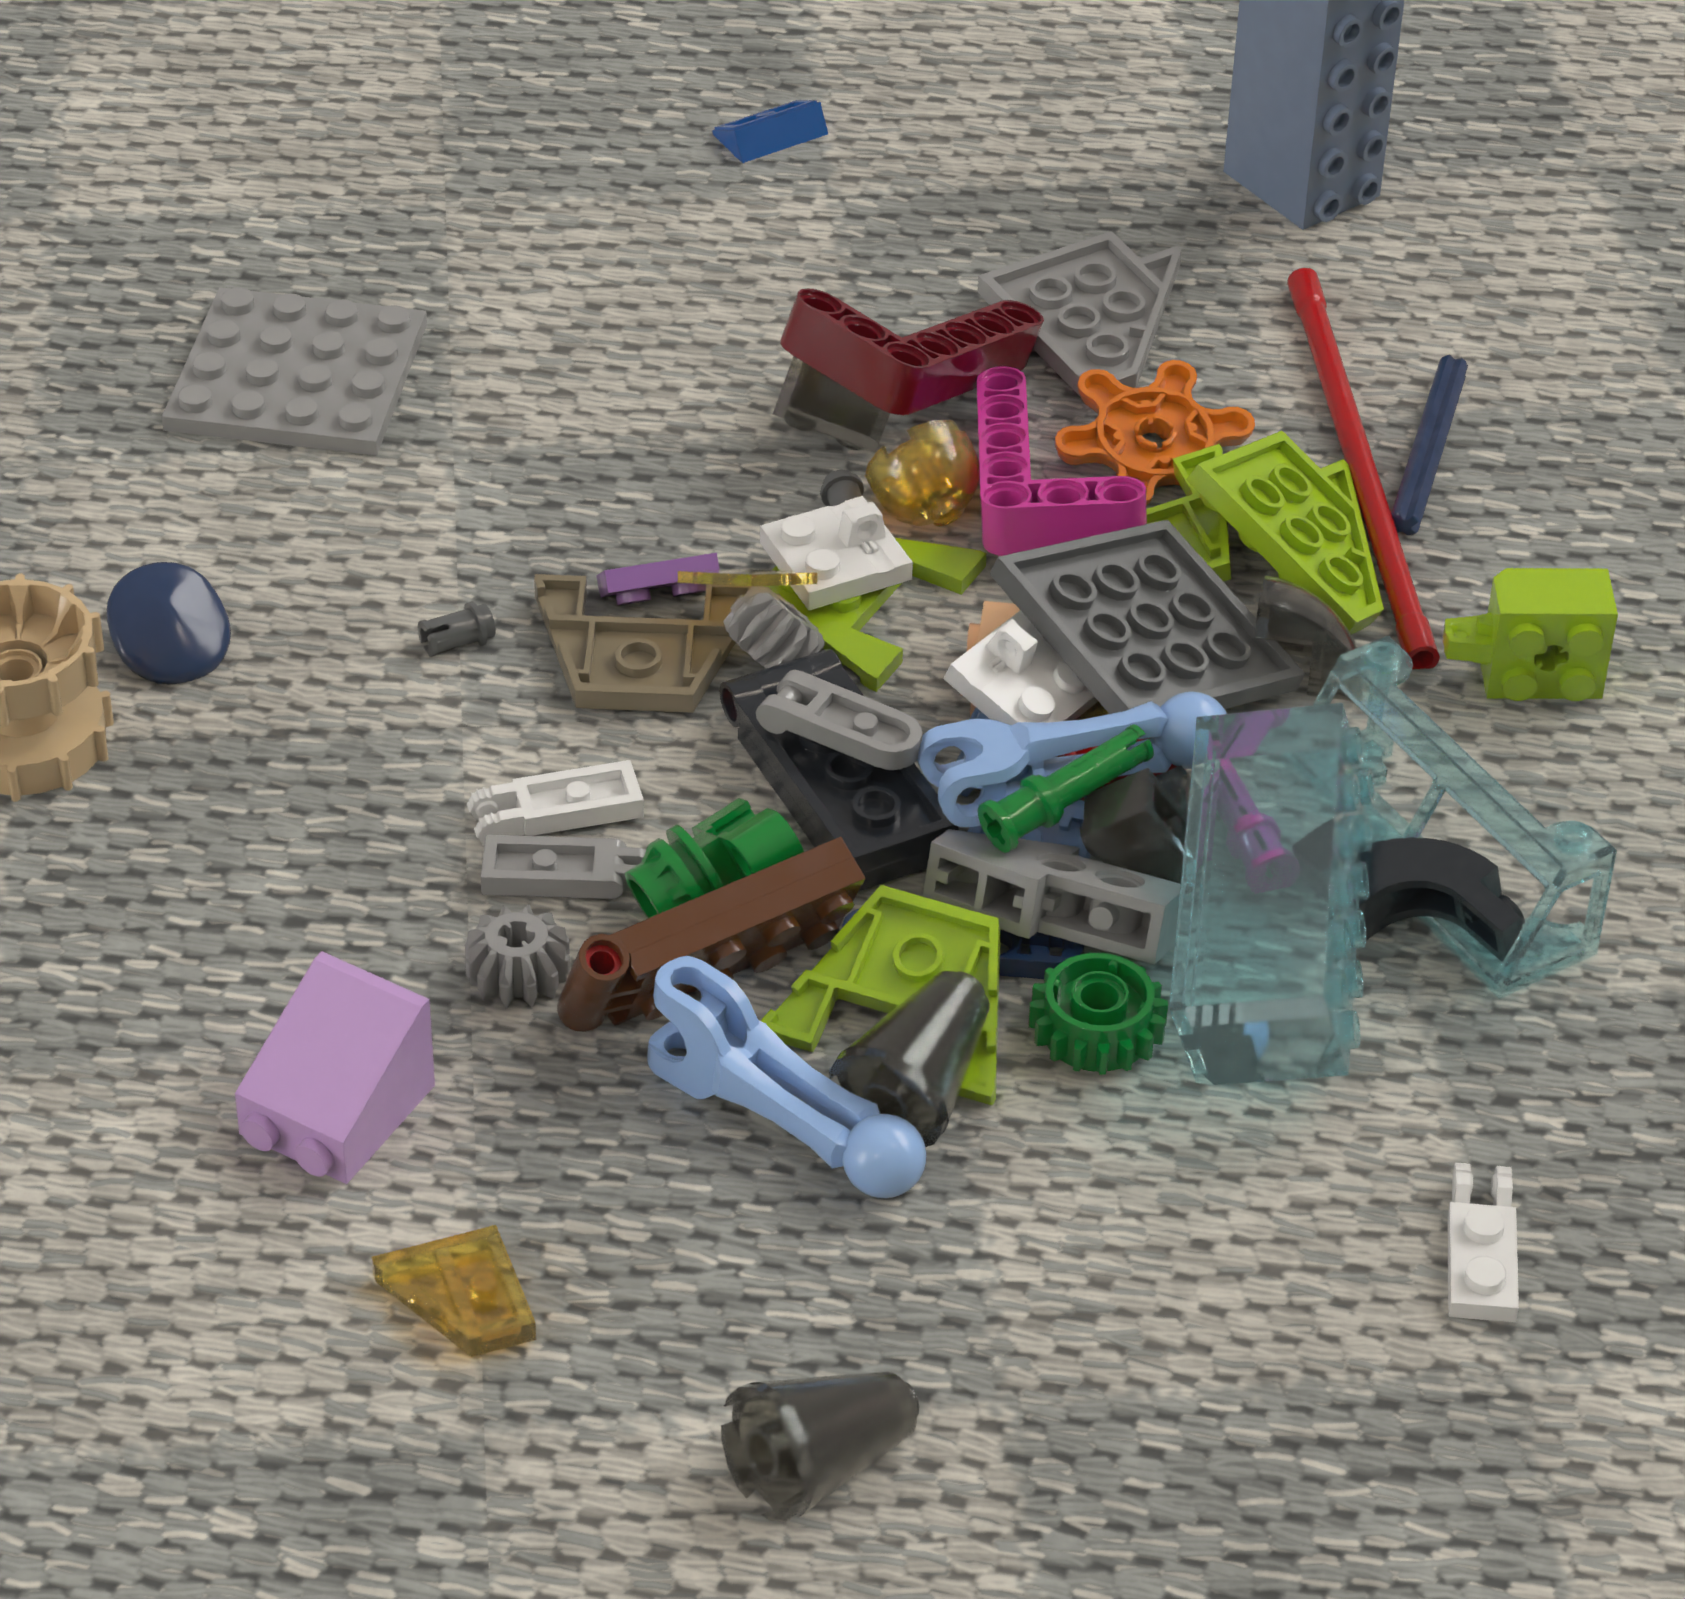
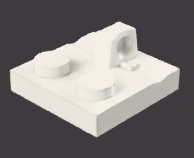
[760,496,913,610]
[943,610,1098,725]

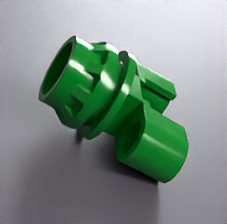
[625,798,804,918]

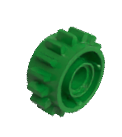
[1028,953,1168,1075]

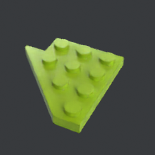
[1186,431,1384,638]

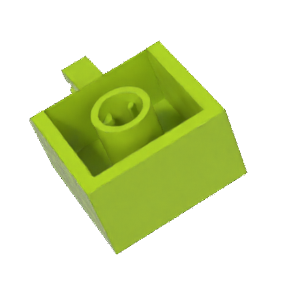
[1443,568,1618,701]

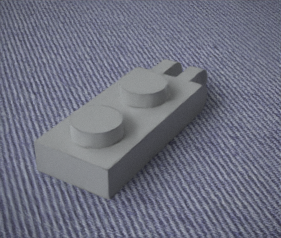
[481,835,646,899]

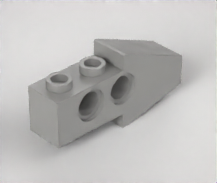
[923,829,1188,965]

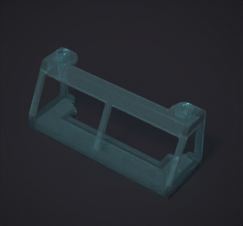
[1279,635,1617,999]

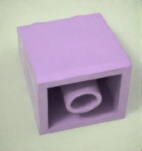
[235,951,435,1184]

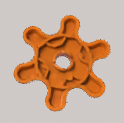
[1055,360,1255,506]

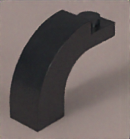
[1303,837,1527,967]

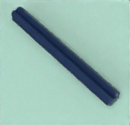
[1391,354,1468,535]

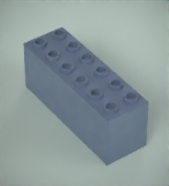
[1223,0,1404,230]

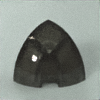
[1254,575,1366,703]

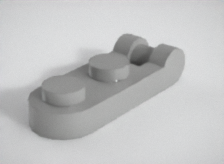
[756,670,922,770]

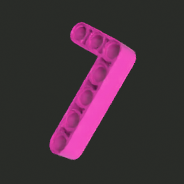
[977,366,1147,556]

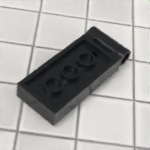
[719,649,959,891]

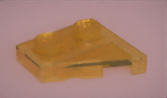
[371,1225,536,1357]

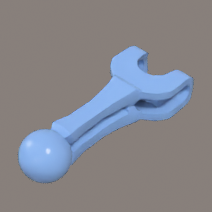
[917,691,1231,827]
[647,956,926,1198]

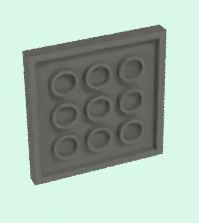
[990,520,1306,714]

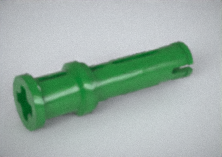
[977,724,1154,853]

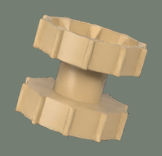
[0,573,114,802]

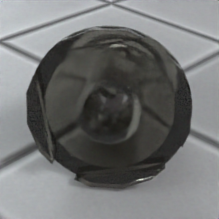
[829,971,990,1147]
[721,1371,919,1522]

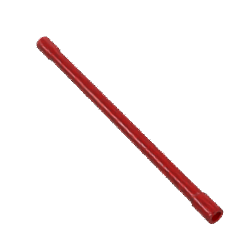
[1287,268,1440,670]

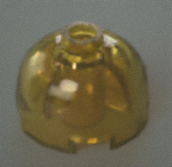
[865,420,980,527]

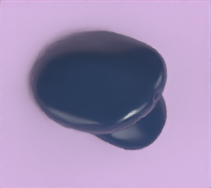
[106,562,231,685]

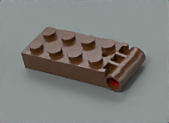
[557,837,865,1032]

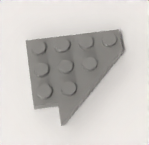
[978,231,1181,396]

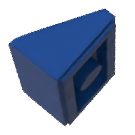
[712,100,828,163]

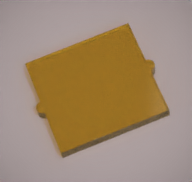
[678,569,817,586]

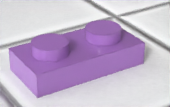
[597,553,721,605]

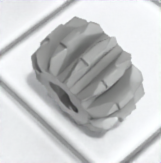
[723,585,825,668]
[465,904,570,1009]

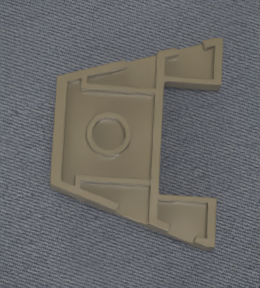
[534,574,758,713]

